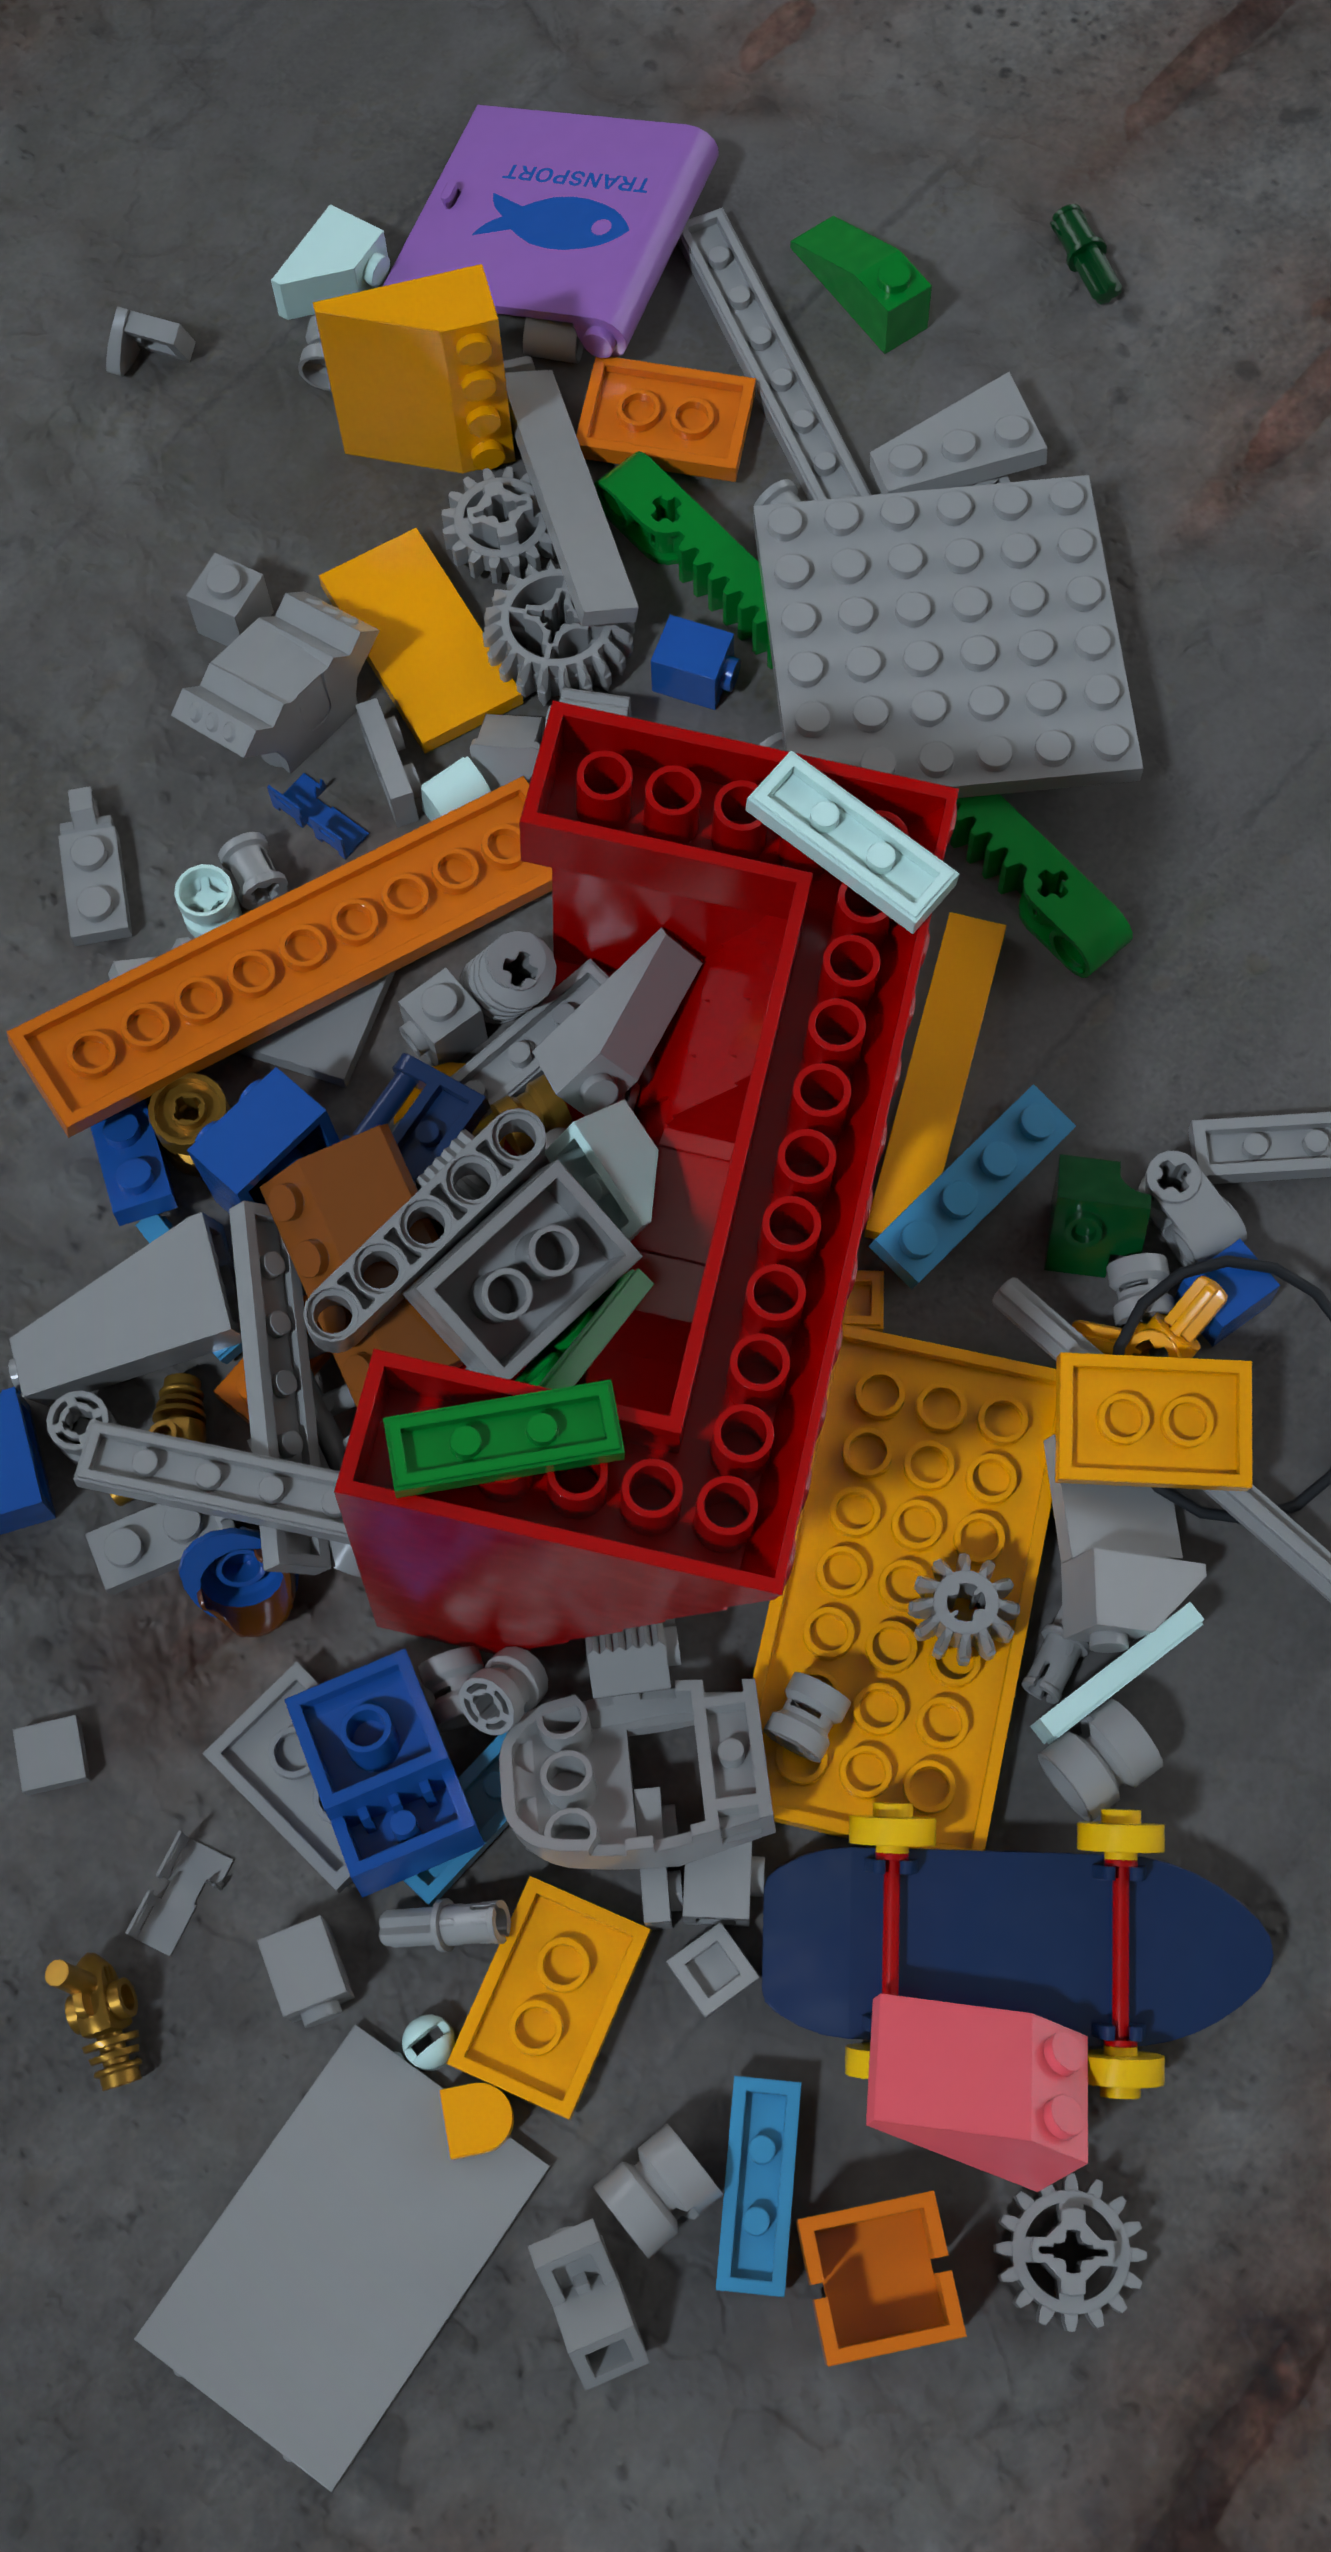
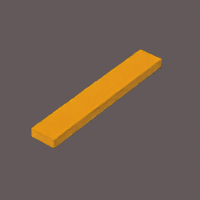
[864,912,1007,1239]

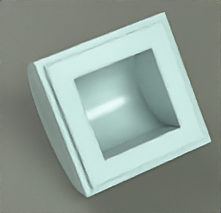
[421,756,491,821]

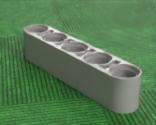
[303,1108,546,1353]

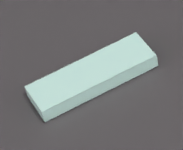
[745,751,959,934]
[1030,1602,1205,1744]

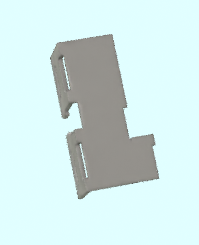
[125,1831,234,1957]

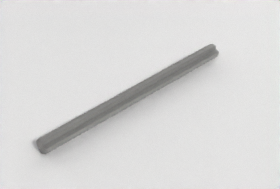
[991,1277,1331,1603]

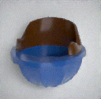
[178,1526,299,1637]

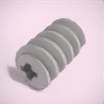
[459,931,557,1024]

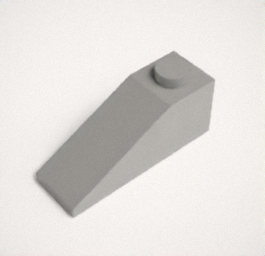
[532,927,702,1116]

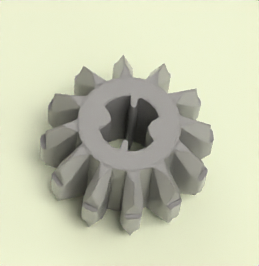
[908,1553,1020,1666]

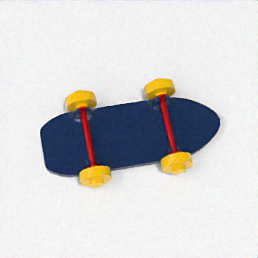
[762,1802,1274,2099]

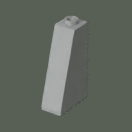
[8,1212,242,1406]

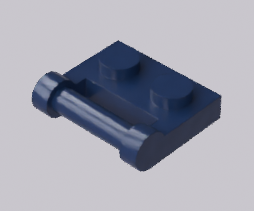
[339,1053,491,1188]

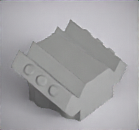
[171,591,380,774]

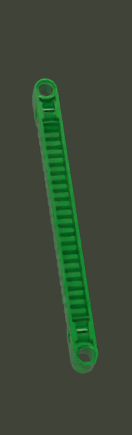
[594,451,1133,978]

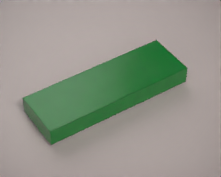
[383,1379,625,1498]

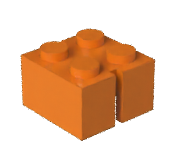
[796,2190,967,2367]

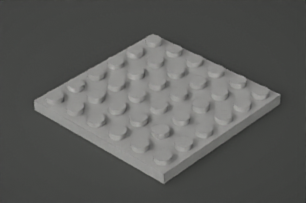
[753,475,1144,798]

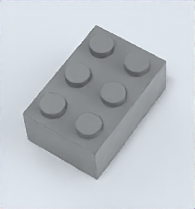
[402,1160,643,1380]

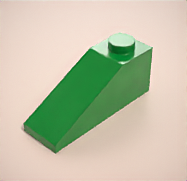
[790,216,932,354]

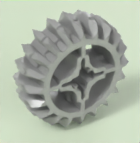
[482,558,635,706]

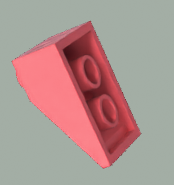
[866,1993,1088,2192]

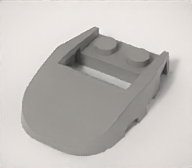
[499,1679,776,1870]

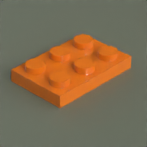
[576,356,756,482]

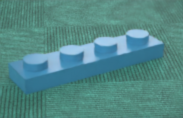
[868,1084,1076,1289]

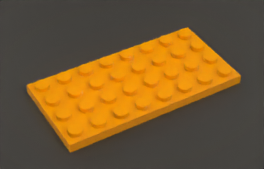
[753,1324,1056,1850]

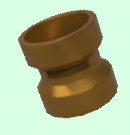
[490,1074,573,1155]

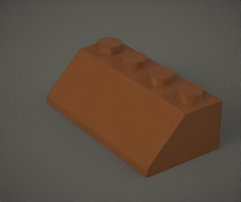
[259,1124,464,1407]

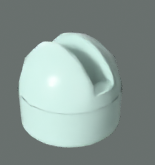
[402,2014,457,2071]

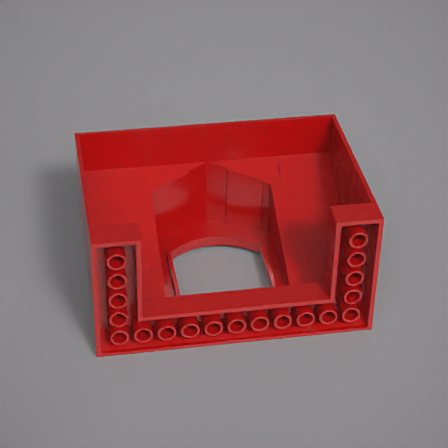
[334,700,959,1654]

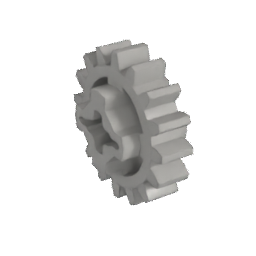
[441,466,556,584]
[993,2173,1147,2332]

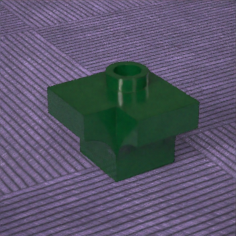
[1044,1154,1151,1278]

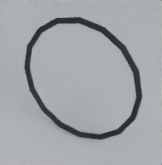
[1113,1255,1331,1524]

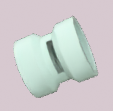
[174,864,242,938]

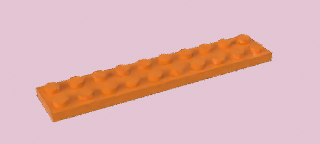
[7,776,552,1138]

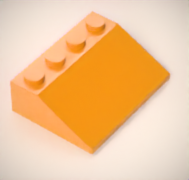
[313,264,515,473]

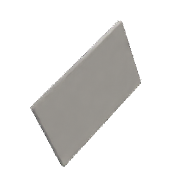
[134,2024,550,2492]

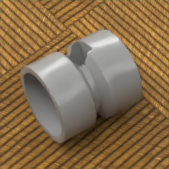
[1037,1698,1163,1821]
[593,2123,723,2259]

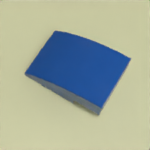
[284,1648,485,1898]

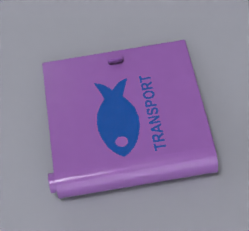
[383,105,719,358]

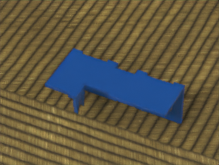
[267,773,369,860]

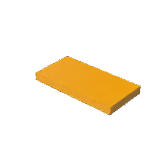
[318,528,524,753]

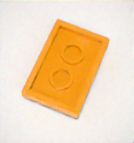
[1055,1352,1252,1492]
[446,1876,651,2121]

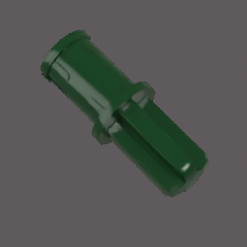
[1050,204,1122,305]

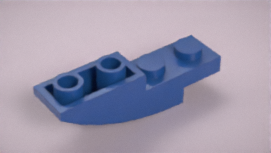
[90,1098,178,1227]

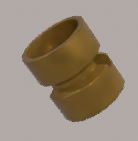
[148,1072,230,1177]

